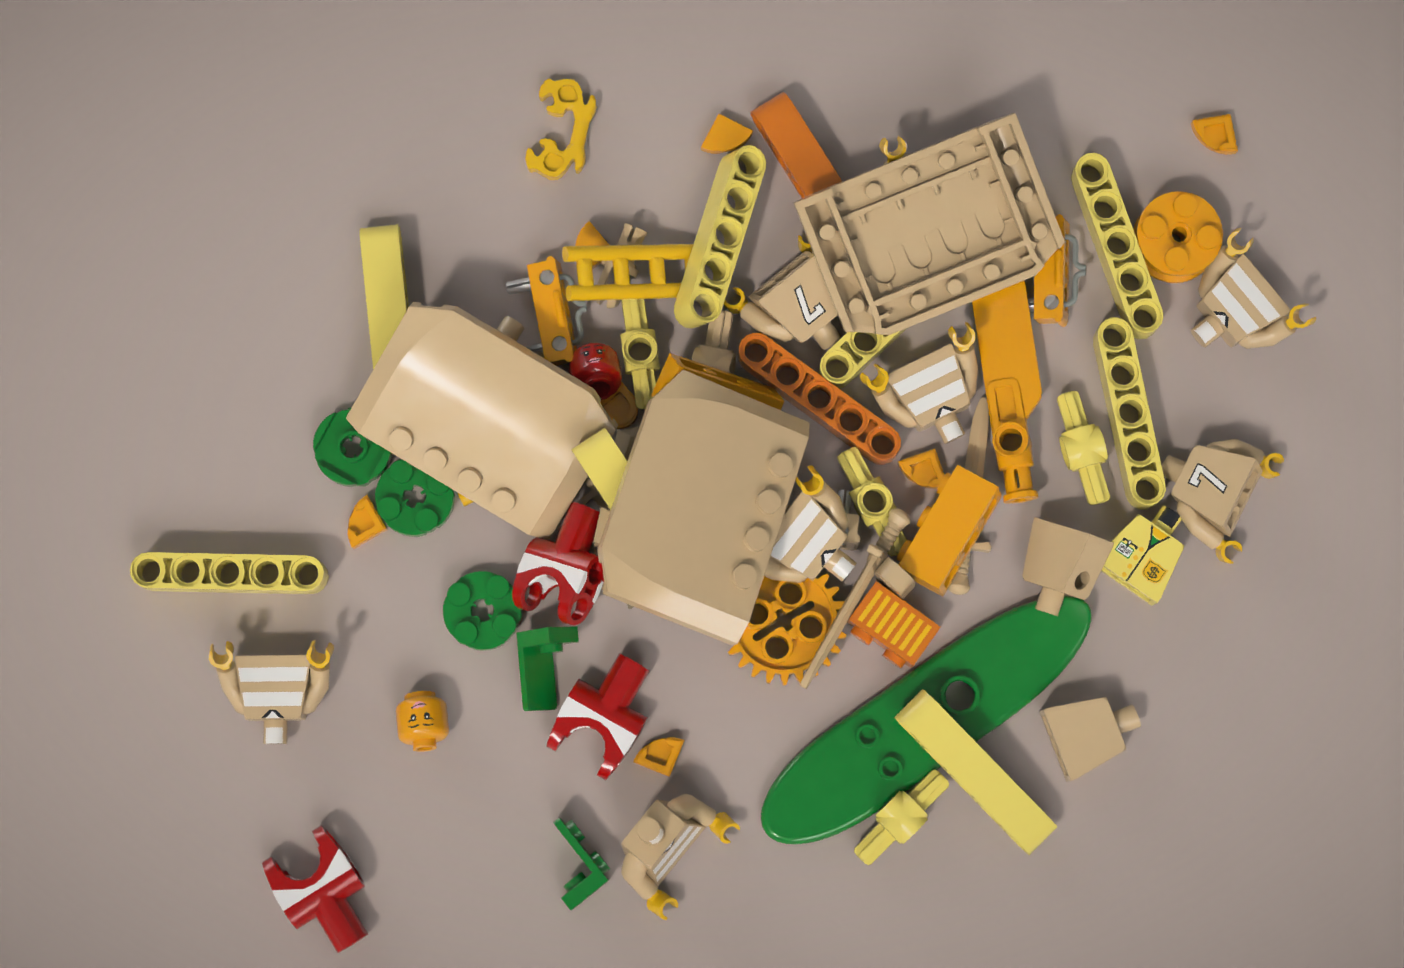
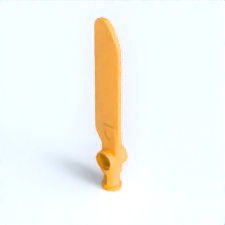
[972,280,1042,504]

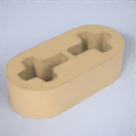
[874,557,915,600]

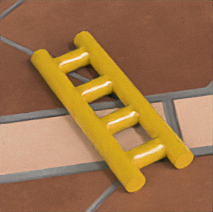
[562,244,694,301]

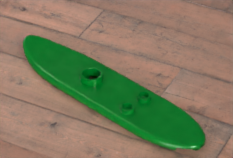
[761,596,1092,844]

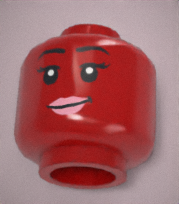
[569,343,622,400]

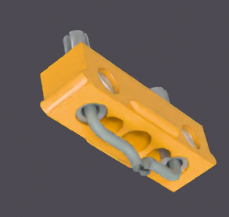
[1028,214,1086,327]
[506,256,587,366]

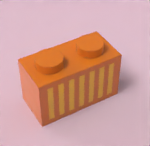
[847,581,941,669]

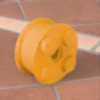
[1133,191,1223,283]

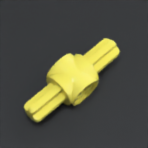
[620,299,660,410]
[1057,391,1110,505]
[837,447,907,557]
[853,769,949,866]

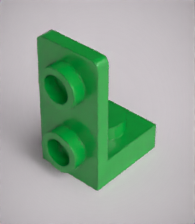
[516,626,579,711]
[553,817,610,911]

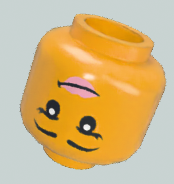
[395,691,449,752]

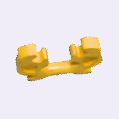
[525,78,597,180]

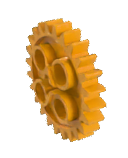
[728,574,848,686]

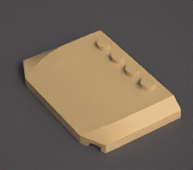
[793,113,1065,335]
[346,302,618,540]
[597,370,810,646]

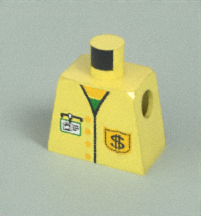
[1101,506,1184,606]

